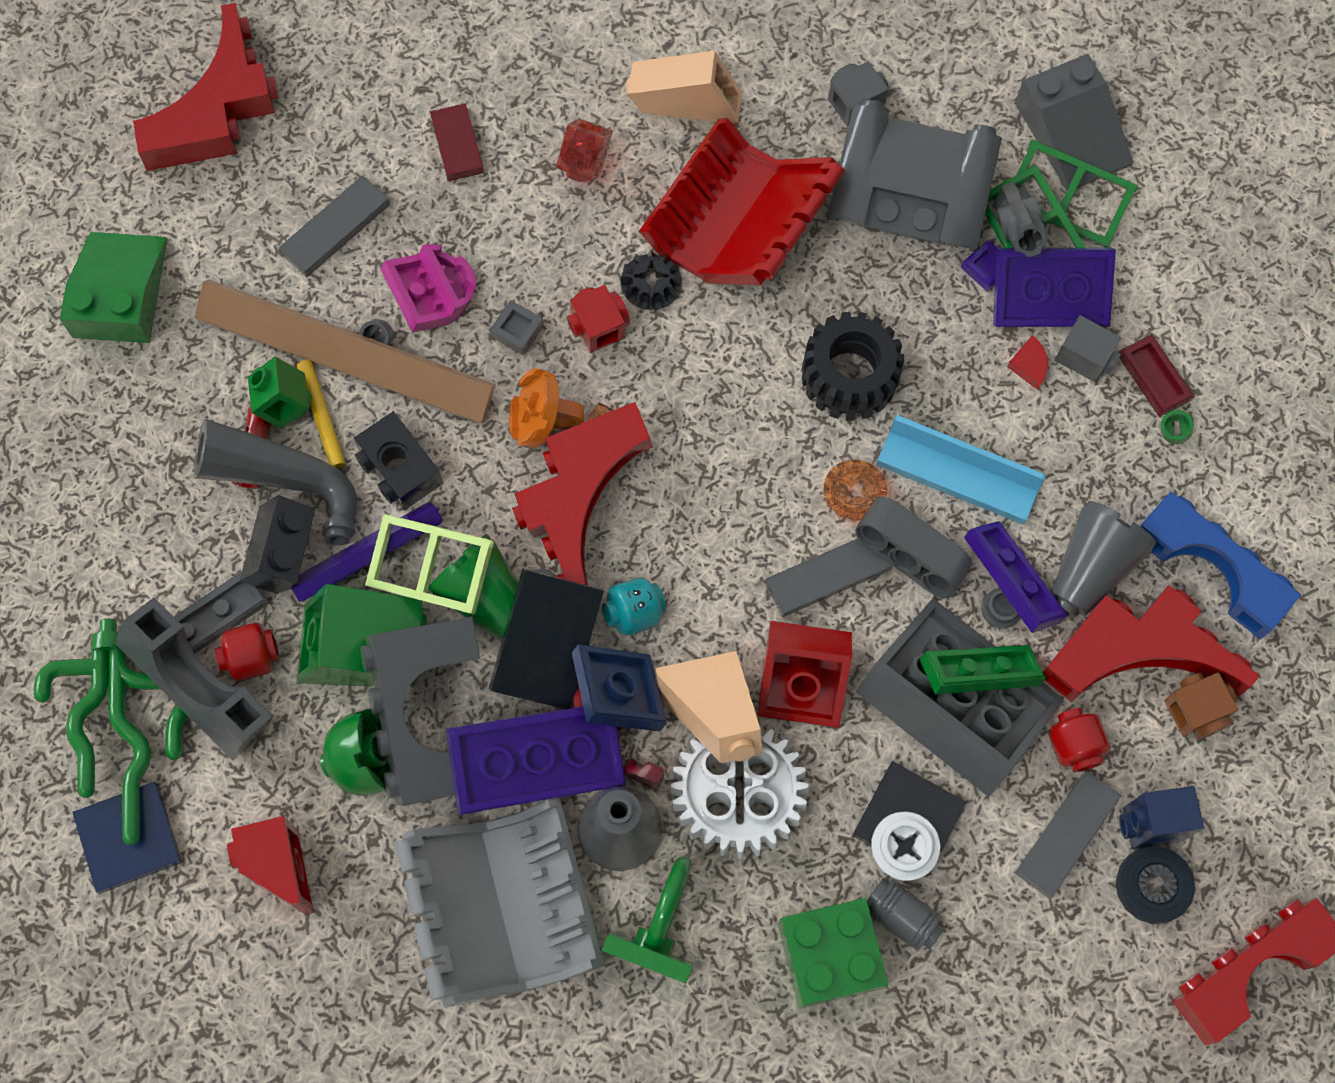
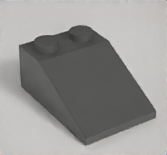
[1015,54,1134,191]

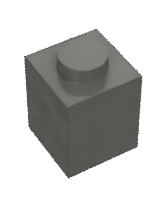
[1054,315,1122,382]

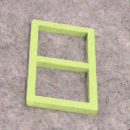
[365,514,494,614]

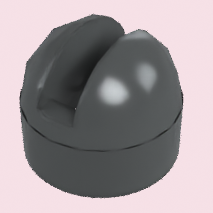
[359,319,394,345]

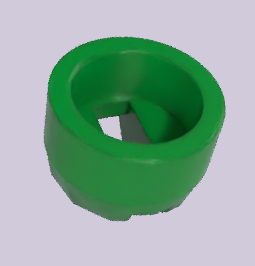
[1161,410,1194,444]

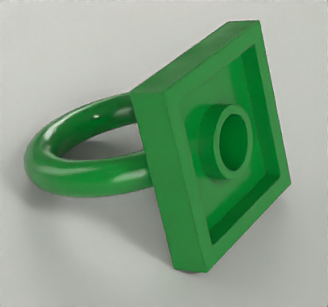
[602,856,694,983]

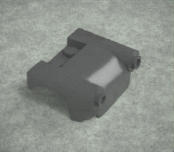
[827,99,1002,252]

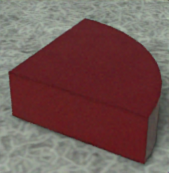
[623,758,664,791]

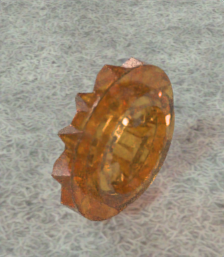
[823,460,887,522]

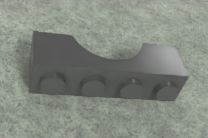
[115,597,273,760]

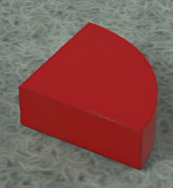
[1007,335,1048,390]

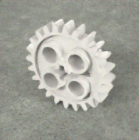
[671,729,809,858]

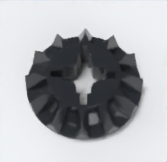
[621,250,682,310]

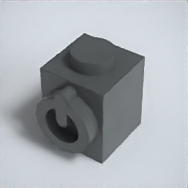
[828,61,889,127]

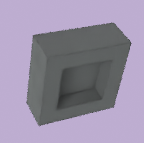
[489,300,544,355]

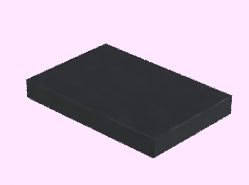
[489,568,604,709]

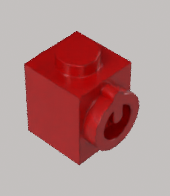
[566,285,630,353]

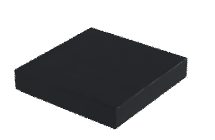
[852,761,967,878]

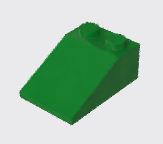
[59,232,168,343]

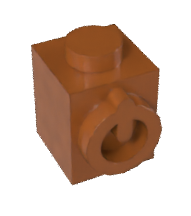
[1164,672,1238,740]

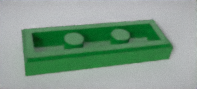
[920,645,1046,694]

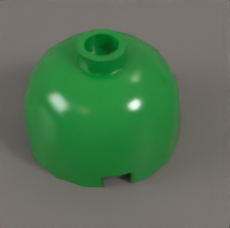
[320,708,390,796]

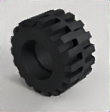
[801,311,904,421]

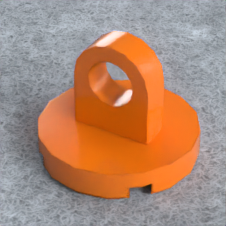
[508,368,584,449]

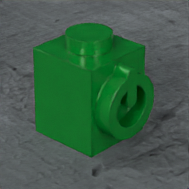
[248,356,312,429]

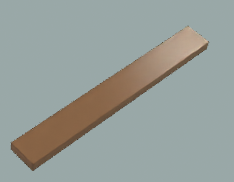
[195,280,496,423]

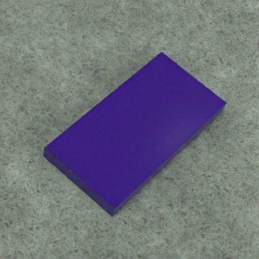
[446,707,626,815]

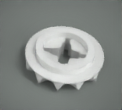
[871,812,940,881]

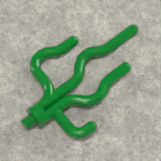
[34,618,188,846]

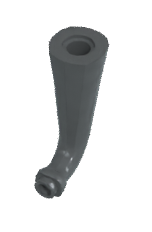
[194,419,357,545]

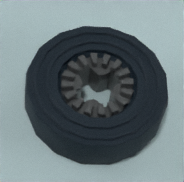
[1116,846,1196,924]

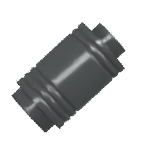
[867,878,944,951]

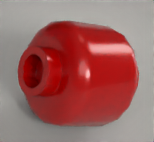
[214,622,280,682]
[1048,707,1111,773]

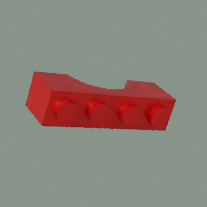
[1172,898,1335,1045]

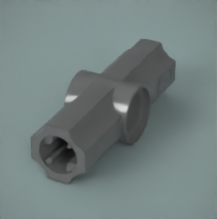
[994,182,1048,257]

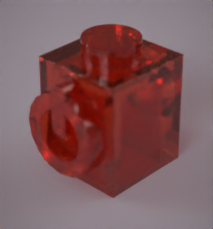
[556,118,613,182]

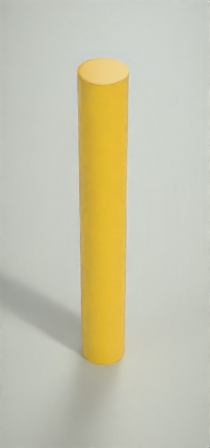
[296,360,346,469]

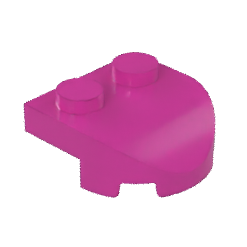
[380,244,476,333]

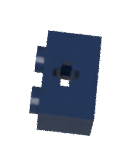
[1119,785,1205,849]

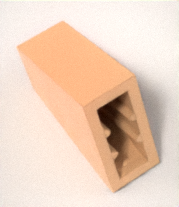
[626,51,742,124]
[655,651,762,763]

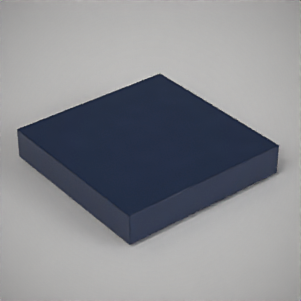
[572,644,667,732]
[72,781,182,894]

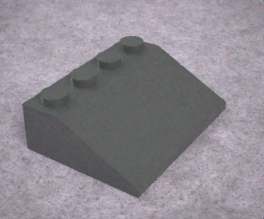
[856,598,1064,797]

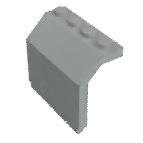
[395,798,605,1008]

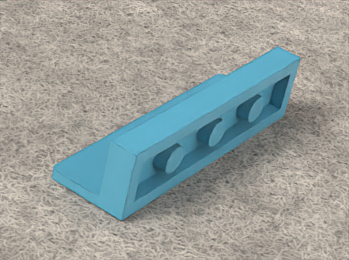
[876,415,1046,525]

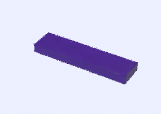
[291,501,444,602]

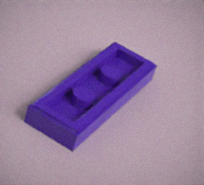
[964,521,1067,633]

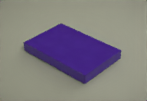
[993,248,1116,327]

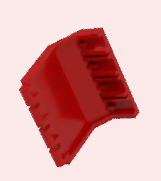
[638,118,845,285]

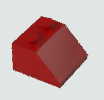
[757,621,852,728]
[227,816,314,915]

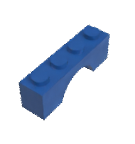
[1140,491,1301,640]

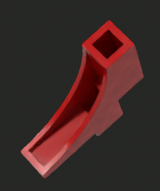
[133,3,279,171]
[512,402,653,585]
[1043,585,1260,703]

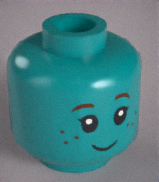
[602,577,666,636]

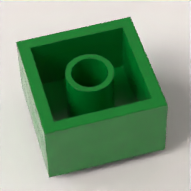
[777,898,889,1009]

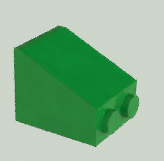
[296,584,427,687]

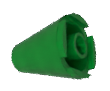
[428,534,518,642]

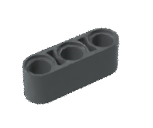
[855,496,972,598]

